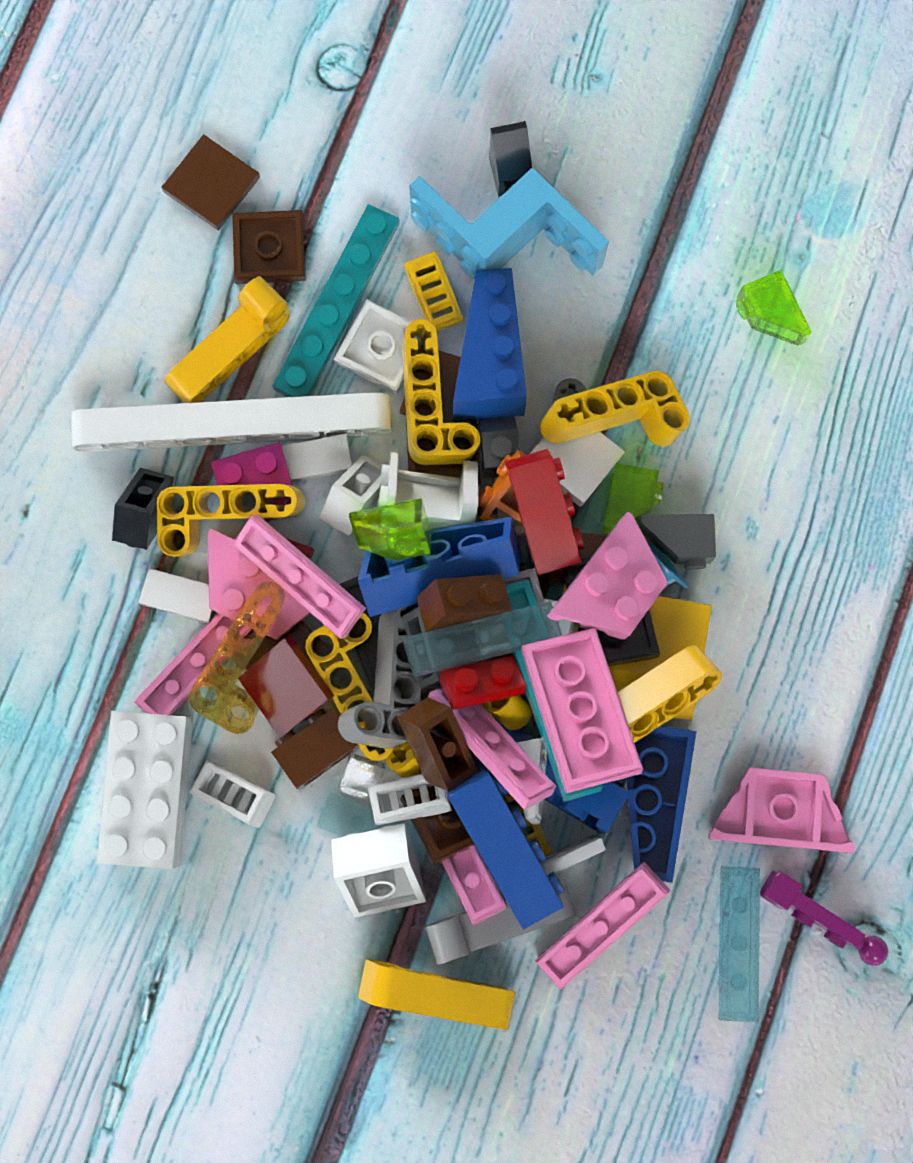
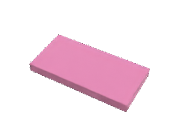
[521,628,643,793]

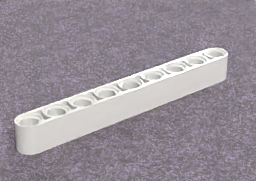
[71,392,392,452]

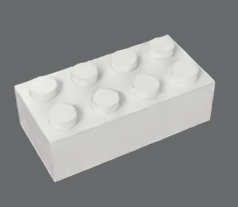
[96,711,194,869]

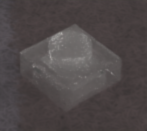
[338,752,386,801]

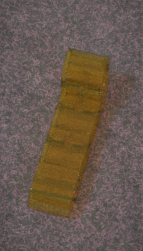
[189,582,285,734]

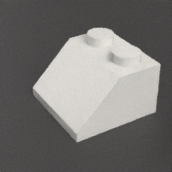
[331,823,426,918]

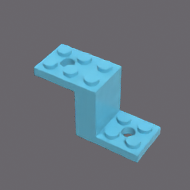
[409,168,609,279]

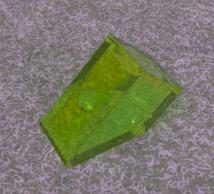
[736,270,812,346]
[602,463,664,535]
[349,498,431,561]

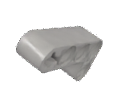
[338,604,421,748]
[425,879,577,965]

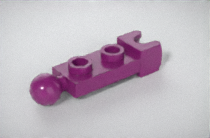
[758,870,889,966]

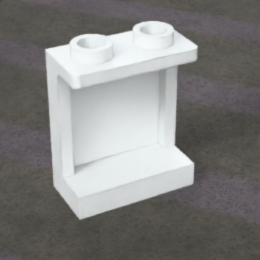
[378,452,478,529]

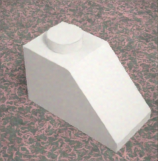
[319,454,382,536]

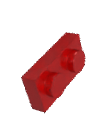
[439,655,526,710]

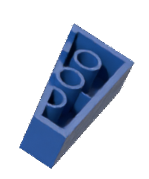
[453,268,527,421]
[358,517,521,617]
[474,719,630,834]
[627,725,697,883]
[447,760,565,930]

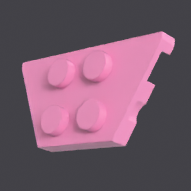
[547,512,668,640]
[208,528,311,640]
[708,768,855,853]

